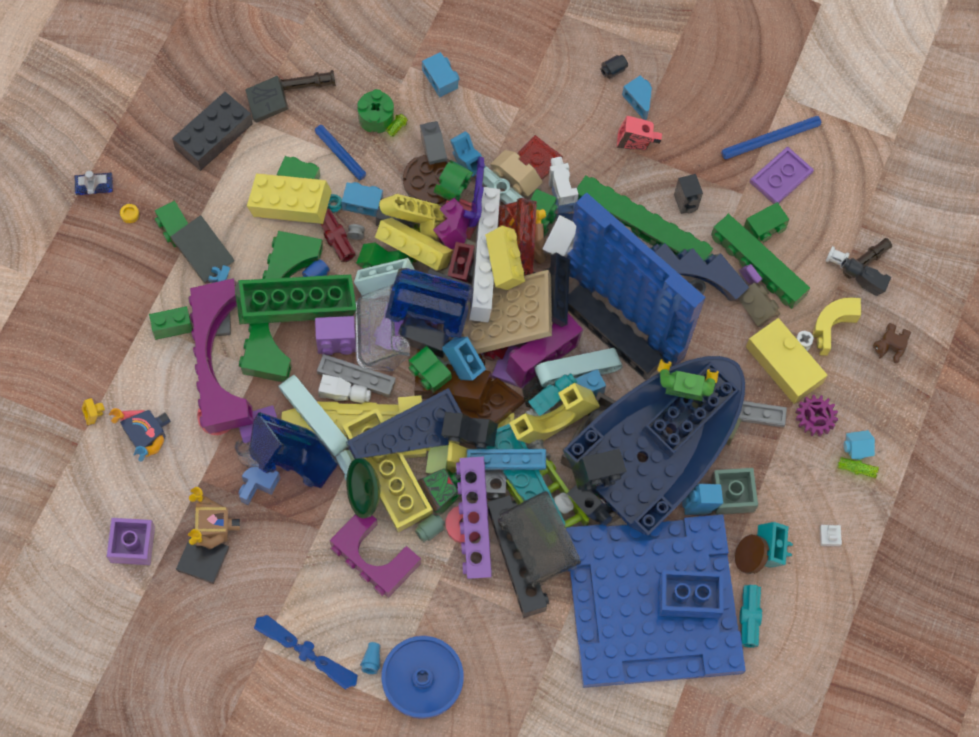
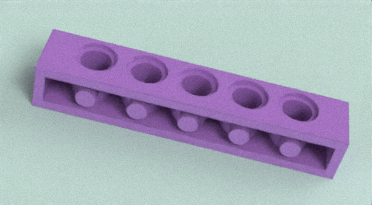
[456,456,492,579]

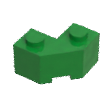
[356,242,414,269]

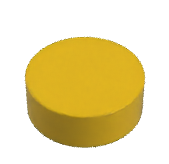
[120,204,139,223]

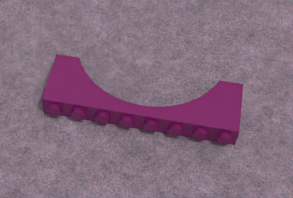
[188,278,254,434]

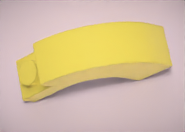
[812,298,861,356]

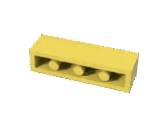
[375,218,454,271]

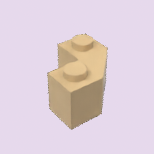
[490,150,543,196]

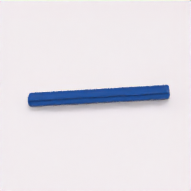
[721,116,822,159]

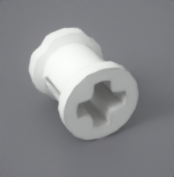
[826,246,850,269]
[796,331,814,351]

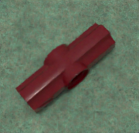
[320,209,356,262]

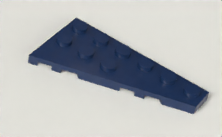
[346,388,462,459]

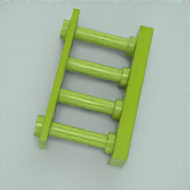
[506,458,589,550]

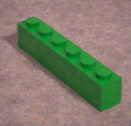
[711,213,810,309]

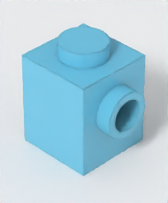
[843,430,875,460]

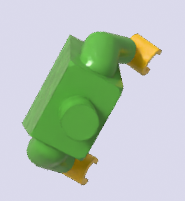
[657,359,719,401]

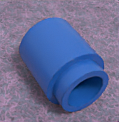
[302,259,330,277]

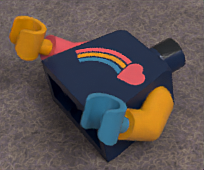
[109,408,171,462]

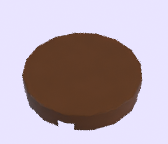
[735,534,769,574]

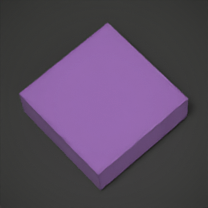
[739,264,762,285]

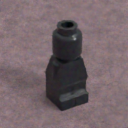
[841,257,891,296]

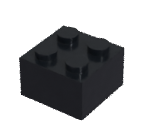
[572,449,627,492]

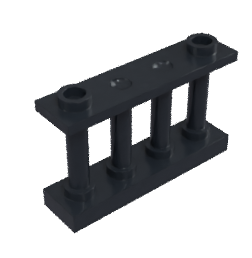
[525,252,570,327]

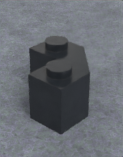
[441,412,498,449]

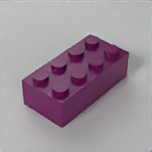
[506,313,583,388]

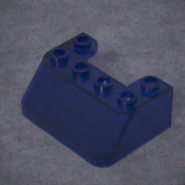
[385,268,473,338]
[249,412,338,488]

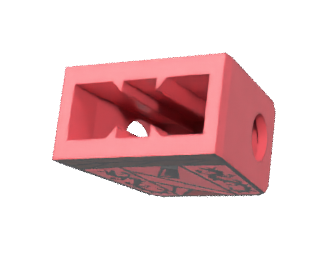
[617,116,662,150]

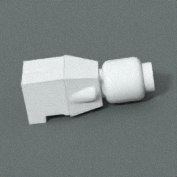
[318,374,371,403]

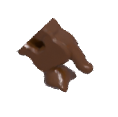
[873,323,911,363]

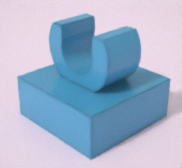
[208,265,230,283]

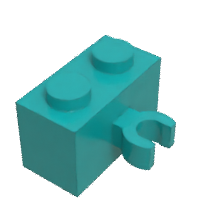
[757,522,793,568]

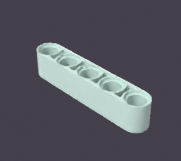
[535,348,623,387]
[278,375,348,457]

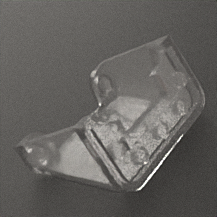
[355,283,410,372]

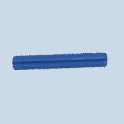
[315,125,366,180]

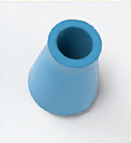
[360,642,380,674]

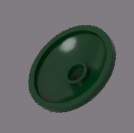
[346,458,381,518]

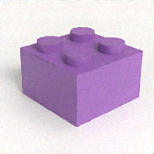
[315,316,356,355]
[106,518,155,565]

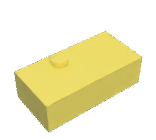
[746,318,828,404]

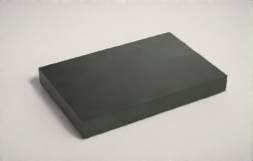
[170,215,235,283]

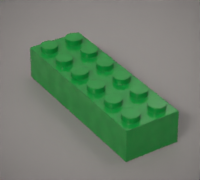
[235,274,357,325]

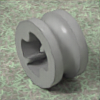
[347,224,365,240]

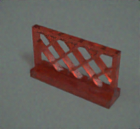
[498,198,537,276]

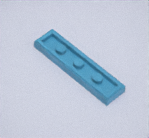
[467,449,546,470]

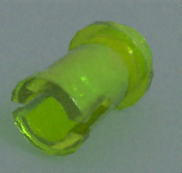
[385,113,408,137]

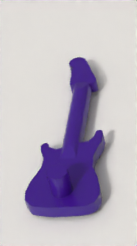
[463,156,485,228]

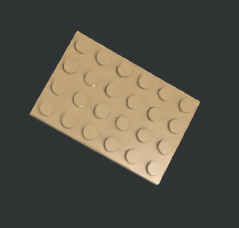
[441,270,552,362]

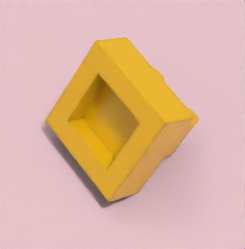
[81,398,105,425]

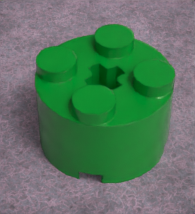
[357,89,394,133]
[434,160,473,202]

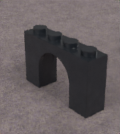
[398,269,472,358]

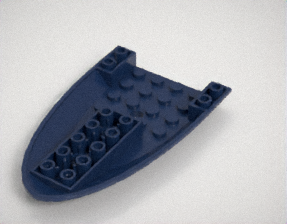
[563,356,745,536]

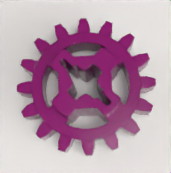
[795,395,838,437]

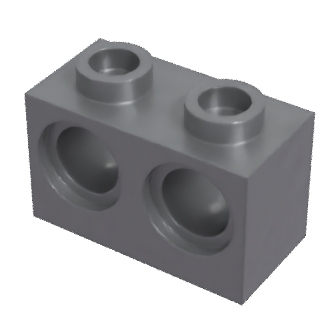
[466,470,506,501]

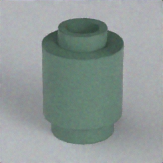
[415,514,445,542]

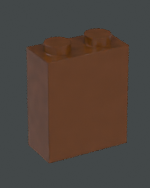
[433,364,493,412]

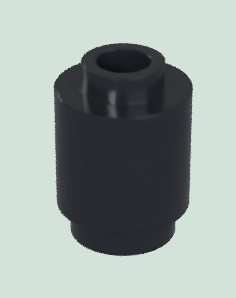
[600,55,628,79]

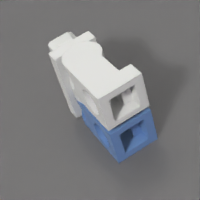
[548,157,578,214]

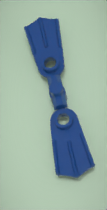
[254,615,358,690]

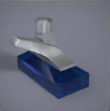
[74,171,113,195]

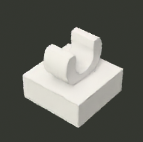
[820,525,842,546]

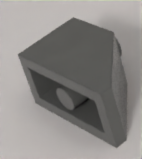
[420,121,447,165]

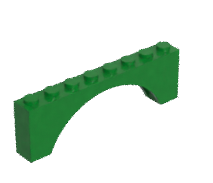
[239,231,323,382]

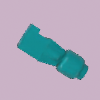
[528,373,578,416]

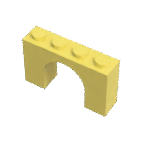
[509,383,600,444]

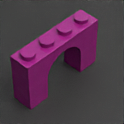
[330,514,421,598]

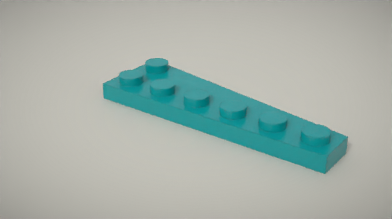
[486,424,565,533]

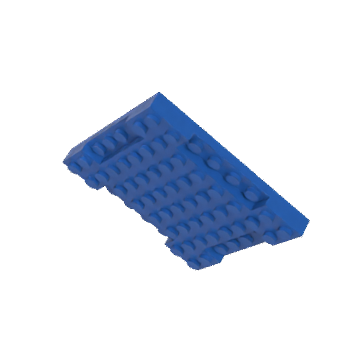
[567,192,706,366]
[565,515,746,688]

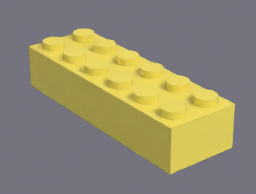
[342,408,433,533]

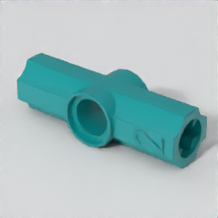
[739,584,762,648]

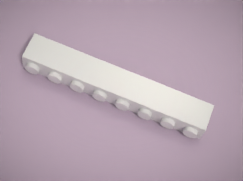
[469,187,500,322]

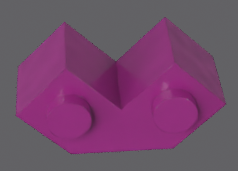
[433,198,469,250]

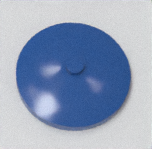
[381,636,464,719]

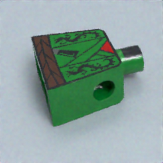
[417,468,467,514]

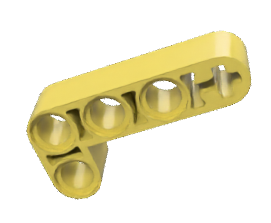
[379,194,445,241]

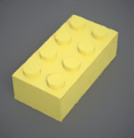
[247,173,332,224]

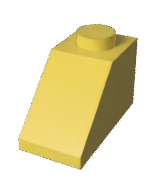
[447,442,468,474]

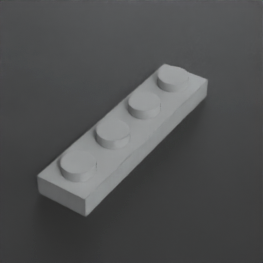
[317,354,396,397]

